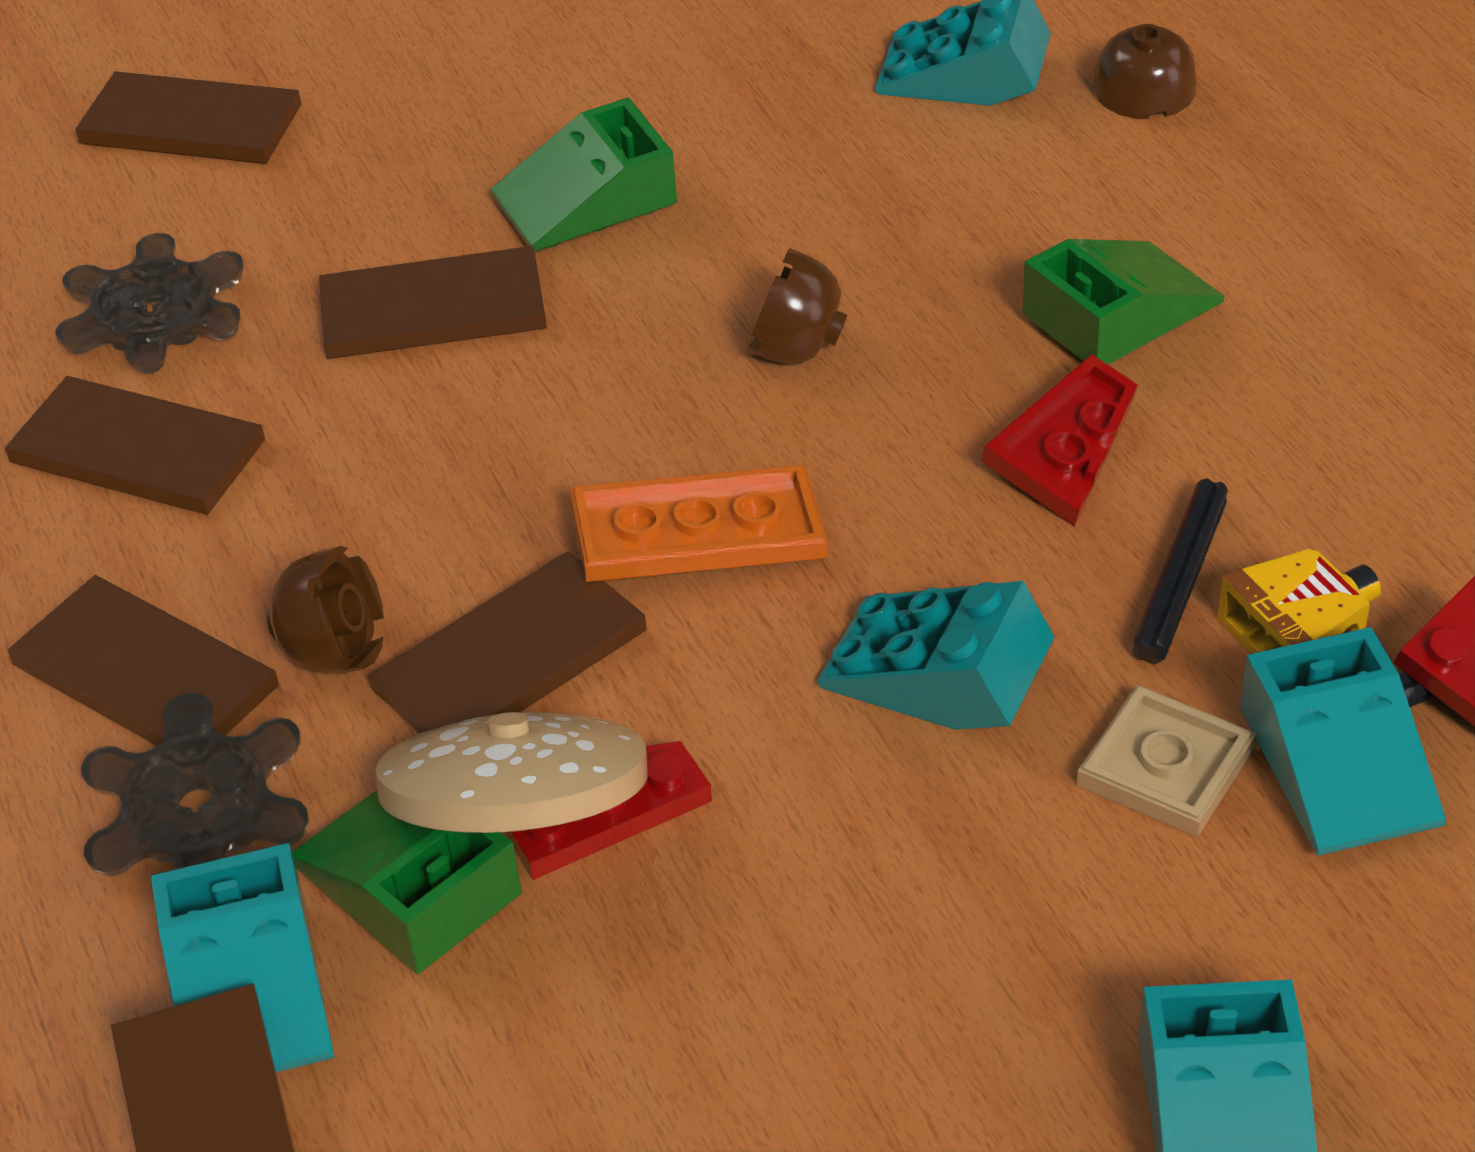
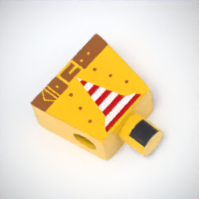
[1217,549,1381,654]

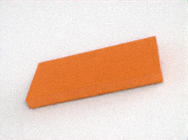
[570,465,828,582]

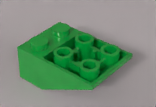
[491,97,677,251]
[1023,239,1224,364]
[292,790,522,975]

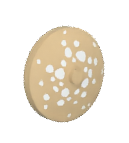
[376,712,648,833]

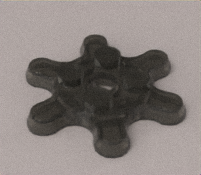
[55,233,244,374]
[81,693,309,877]

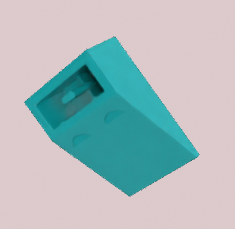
[875,0,1051,106]
[817,580,1055,730]
[1240,627,1446,856]
[151,843,335,1072]
[1138,979,1318,1152]

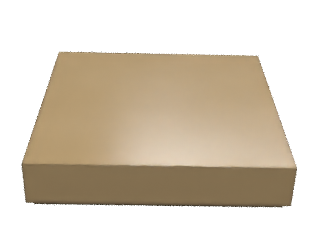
[1077,685,1257,838]

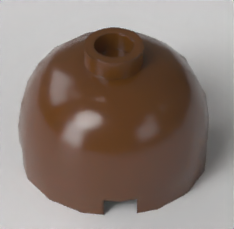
[1095,24,1196,119]
[747,248,848,365]
[267,546,384,674]

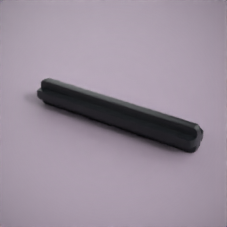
[1132,478,1228,664]

